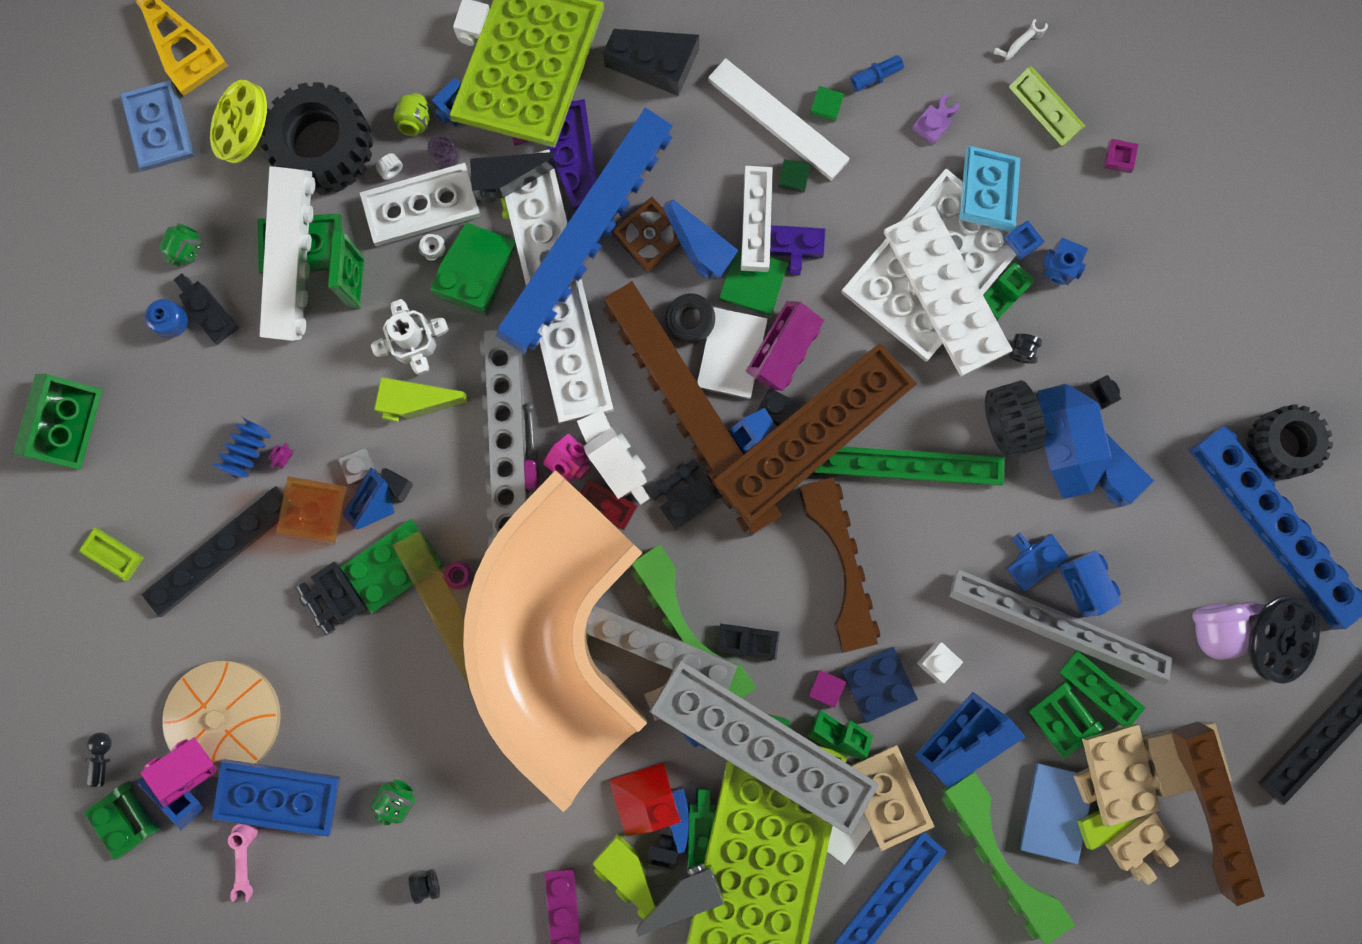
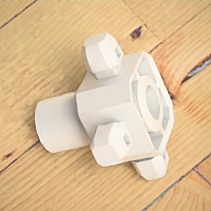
[371,299,449,376]

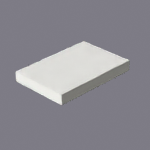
[697,307,767,400]

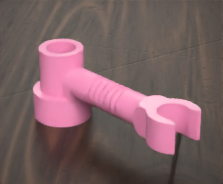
[228,823,258,902]

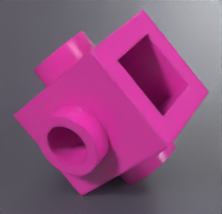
[543,434,591,483]

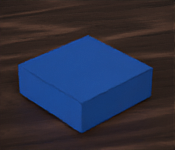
[1004,220,1045,260]

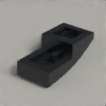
[717,623,780,660]

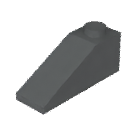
[636,863,724,937]

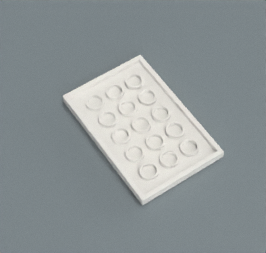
[841,169,1019,362]

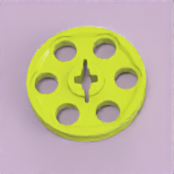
[210,79,267,163]

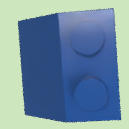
[1058,550,1122,617]

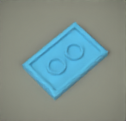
[959,145,1020,232]

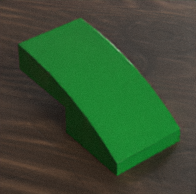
[983,262,1035,321]
[808,710,873,760]

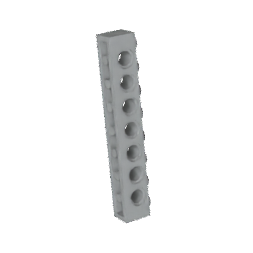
[480,330,529,546]

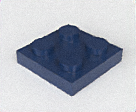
[841,647,918,723]

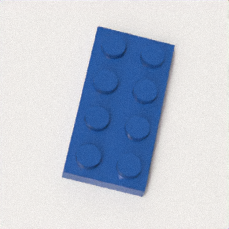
[212,759,340,837]

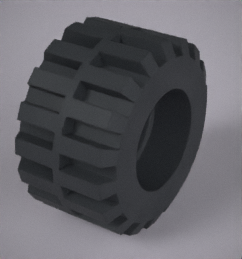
[985,380,1046,458]
[1247,404,1333,479]

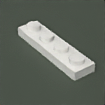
[741,166,773,272]

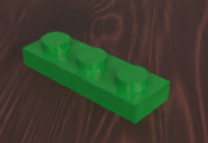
[1057,651,1146,727]

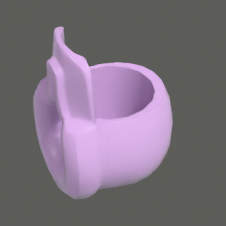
[1192,601,1265,660]

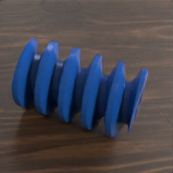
[212,416,272,478]

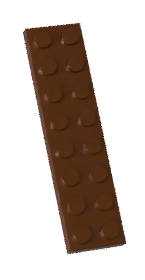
[712,343,917,526]

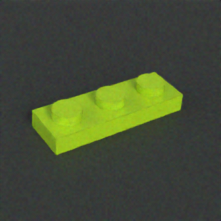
[1009,66,1085,147]

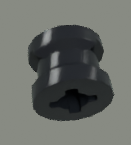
[1009,333,1042,364]
[408,869,440,904]

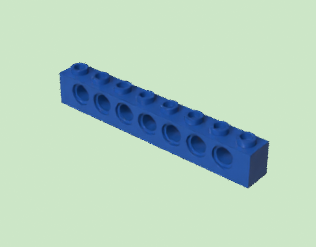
[1188,426,1362,630]

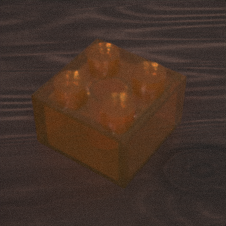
[276,476,346,546]

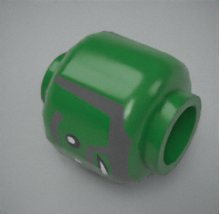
[159,223,202,267]
[371,779,415,826]

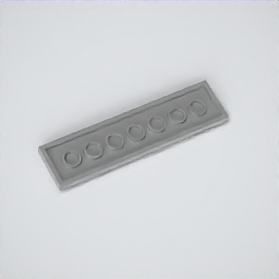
[649,660,880,836]

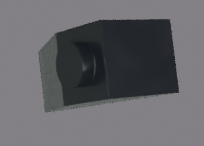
[470,152,556,202]

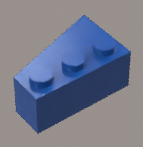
[915,692,1025,788]

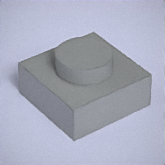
[339,448,374,486]

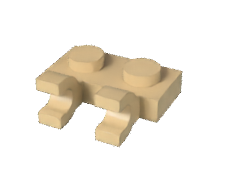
[1106,812,1179,885]

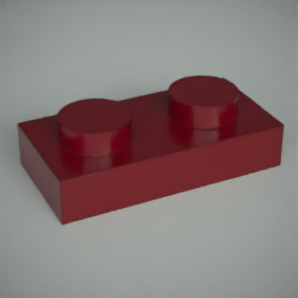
[581,479,638,531]

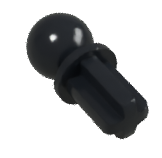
[85,732,112,787]

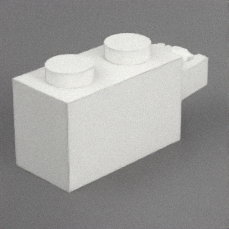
[583,427,650,505]

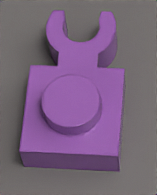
[912,94,960,145]

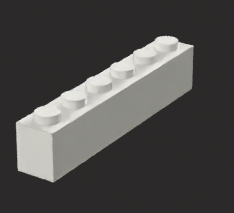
[260,166,315,341]

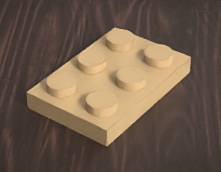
[1082,724,1160,827]
[850,744,935,851]

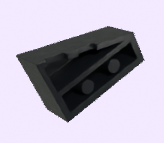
[603,29,699,96]

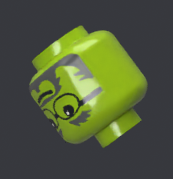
[393,93,432,136]

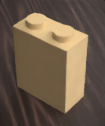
[1142,721,1232,797]

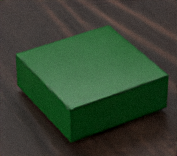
[810,86,844,122]

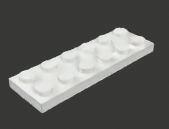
[883,205,1013,377]

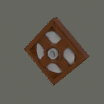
[611,196,681,274]

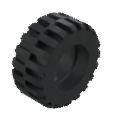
[260,82,373,195]

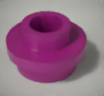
[268,443,294,470]
[444,561,473,590]

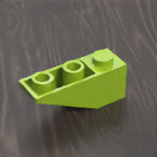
[593,834,657,919]

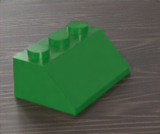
[12,374,103,470]

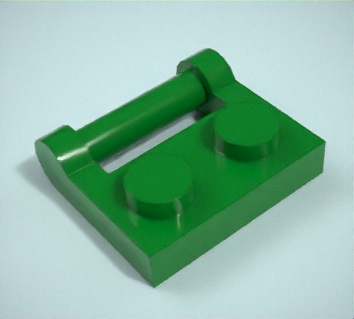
[1026,680,1103,759]
[84,781,160,861]

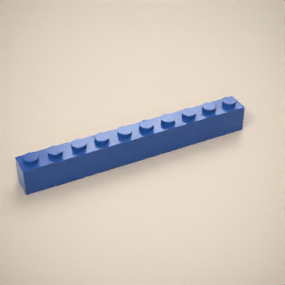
[496,107,673,354]

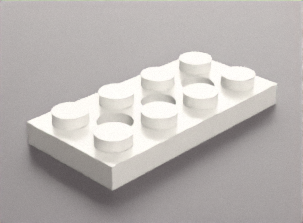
[360,163,481,246]

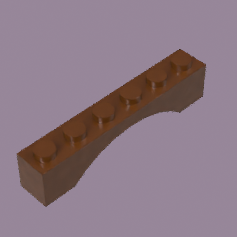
[798,477,880,653]
[1171,721,1265,906]

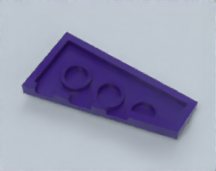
[547,99,597,210]

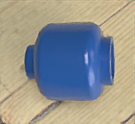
[145,299,188,338]

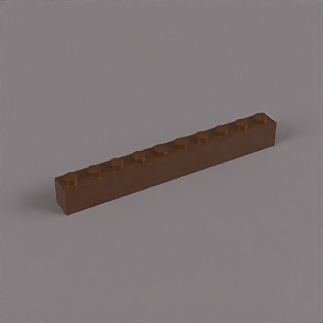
[603,281,782,536]

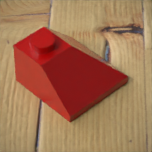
[609,762,681,837]

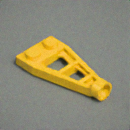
[136,0,228,96]

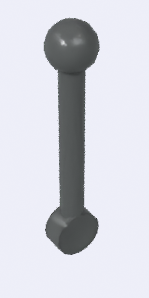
[524,402,538,460]

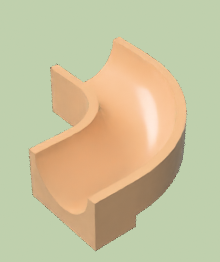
[463,470,647,813]

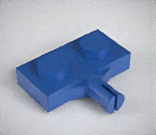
[1005,532,1069,591]

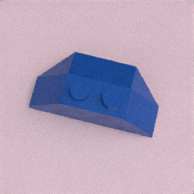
[1038,384,1112,499]

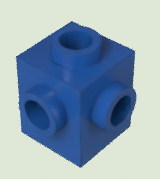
[1042,237,1088,286]

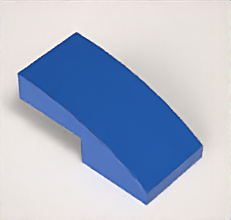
[670,786,689,854]

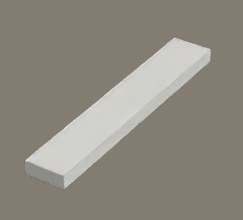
[708,58,850,181]

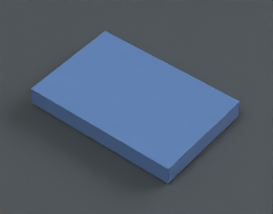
[120,80,195,171]
[1018,763,1090,864]

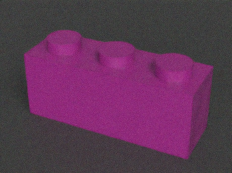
[745,301,824,391]

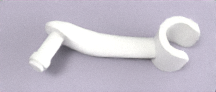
[993,19,1048,61]

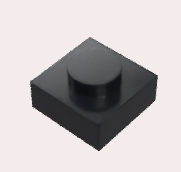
[1090,375,1121,409]

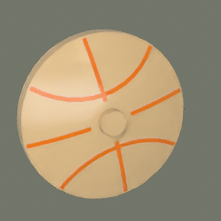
[163,661,281,777]

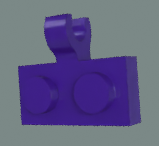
[770,225,825,275]

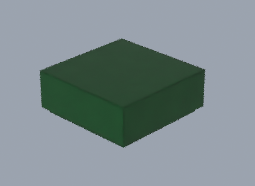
[778,159,810,193]

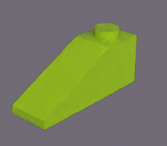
[374,377,468,422]

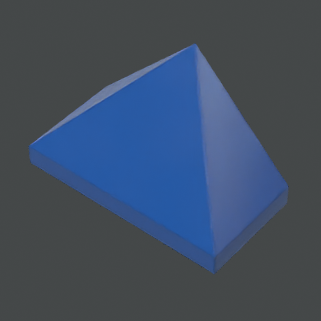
[342,468,394,530]

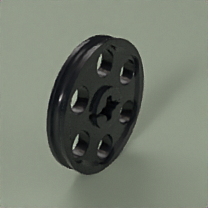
[1249,596,1320,684]

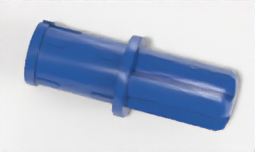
[850,55,904,92]

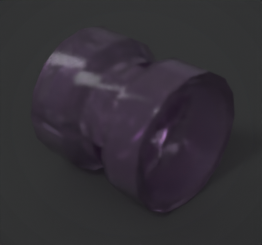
[428,134,460,169]

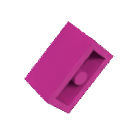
[140,737,217,808]

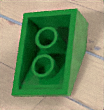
[430,222,516,317]

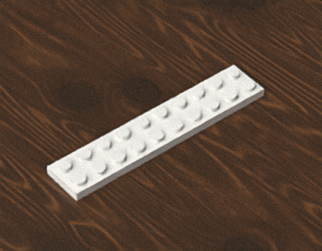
[505,149,614,424]

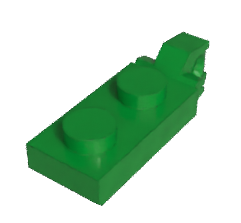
[687,788,716,869]

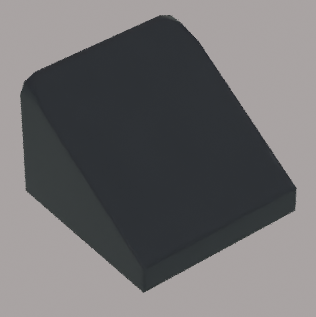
[381,468,413,502]

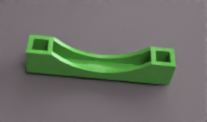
[630,544,756,698]
[940,772,1076,944]

